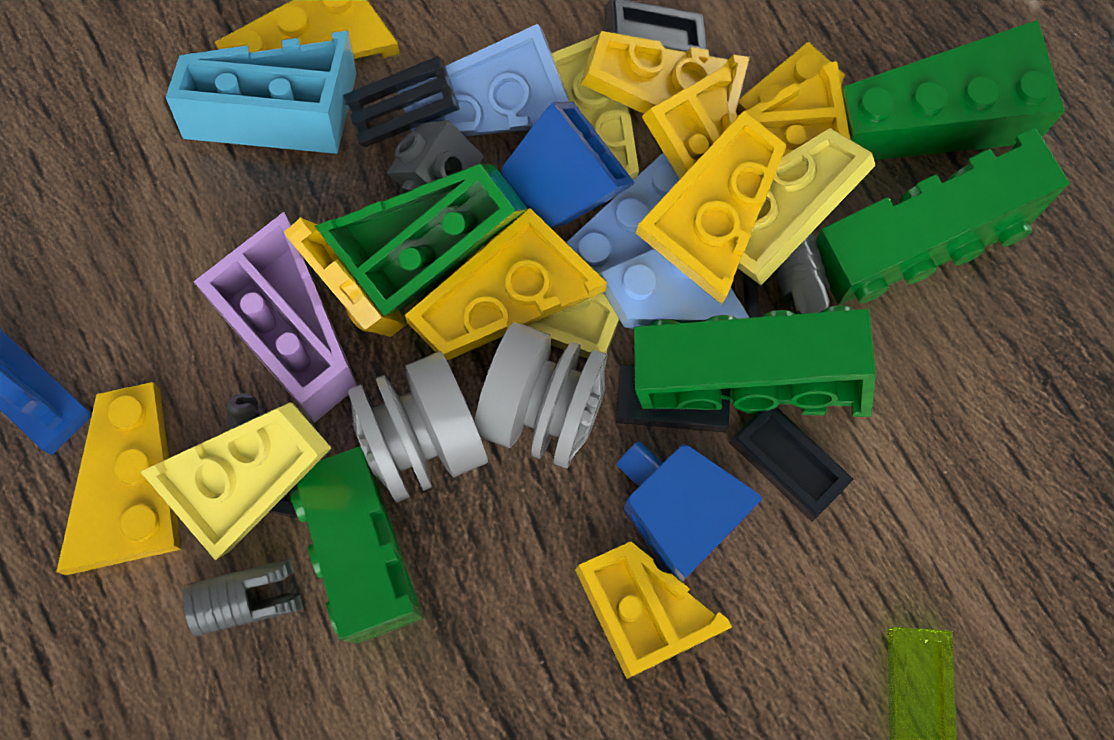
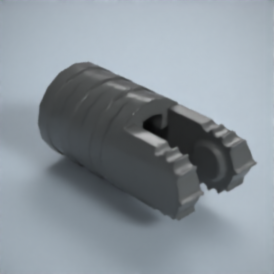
[774,234,830,314]
[182,558,304,637]

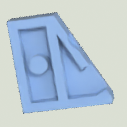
[600,249,749,328]

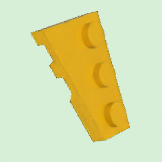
[405,208,607,361]

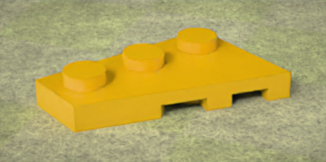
[215,0,400,65]
[580,31,749,114]
[635,111,787,305]
[56,382,181,575]

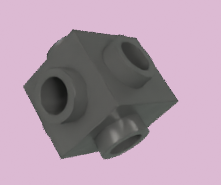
[387,120,484,194]

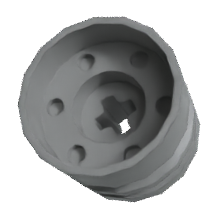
[474,322,608,469]
[348,351,488,503]

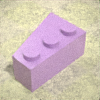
[193,212,358,423]

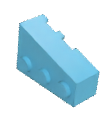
[166,30,356,154]

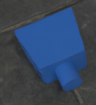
[502,102,635,229]
[616,441,763,582]

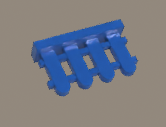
[0,328,92,455]

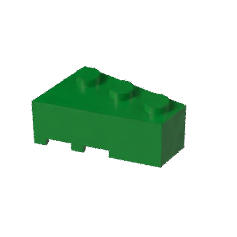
[315,164,528,316]
[290,446,424,644]

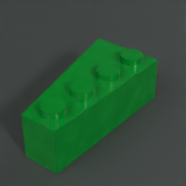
[842,20,1065,160]
[816,127,1070,305]
[634,305,876,417]

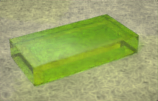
[887,627,957,740]

